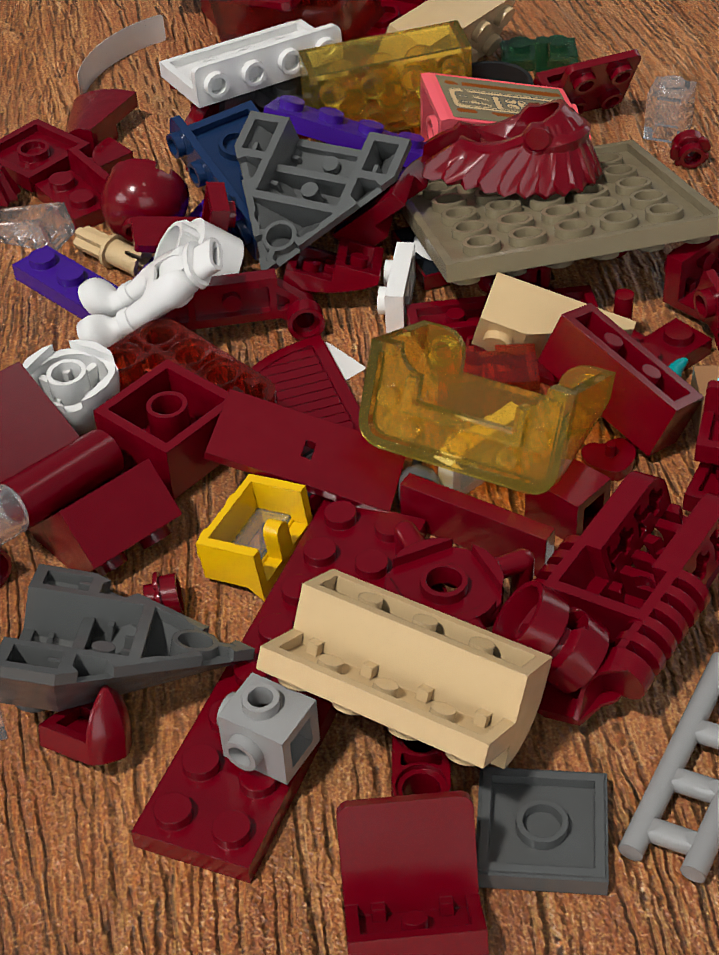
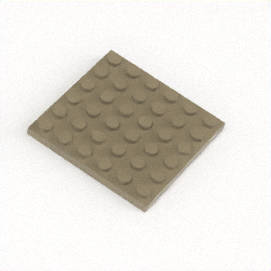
[399,139,719,285]

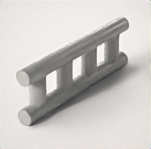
[618,652,719,883]

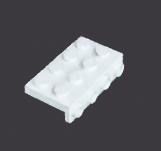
[159,19,344,108]

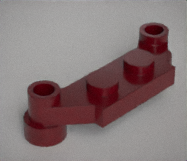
[146,268,325,359]

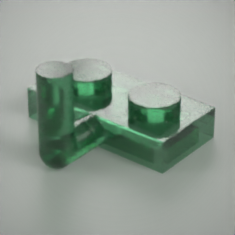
[499,35,578,78]

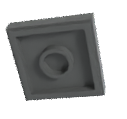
[476,767,609,896]

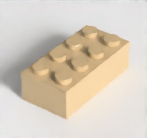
[372,0,515,101]

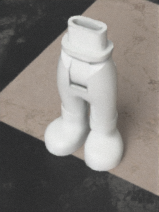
[76,237,223,354]

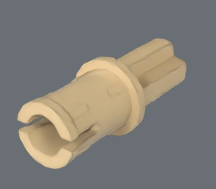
[73,226,153,277]

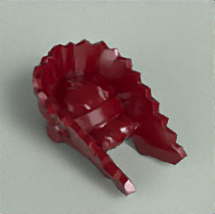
[422,99,603,200]

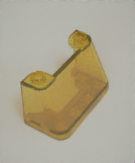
[359,320,616,495]

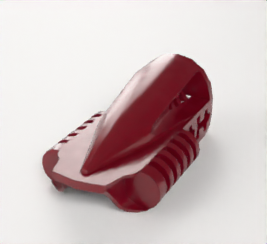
[533,471,719,726]

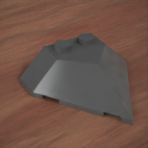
[234,110,412,270]
[0,564,255,713]

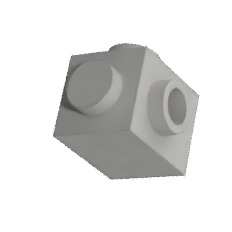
[217,672,320,785]

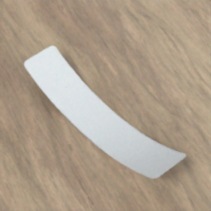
[78,15,166,94]

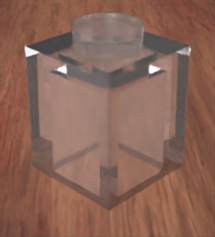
[643,75,697,143]

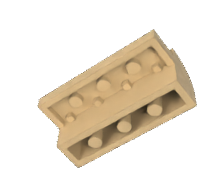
[256,569,553,769]

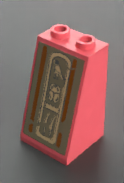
[420,72,591,142]

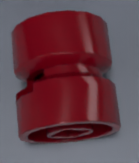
[492,580,610,693]

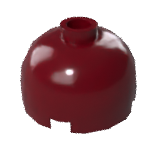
[100,158,190,243]

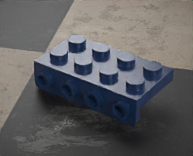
[166,100,338,261]

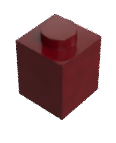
[523,450,612,540]

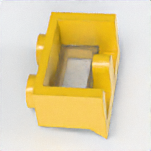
[195,474,313,602]

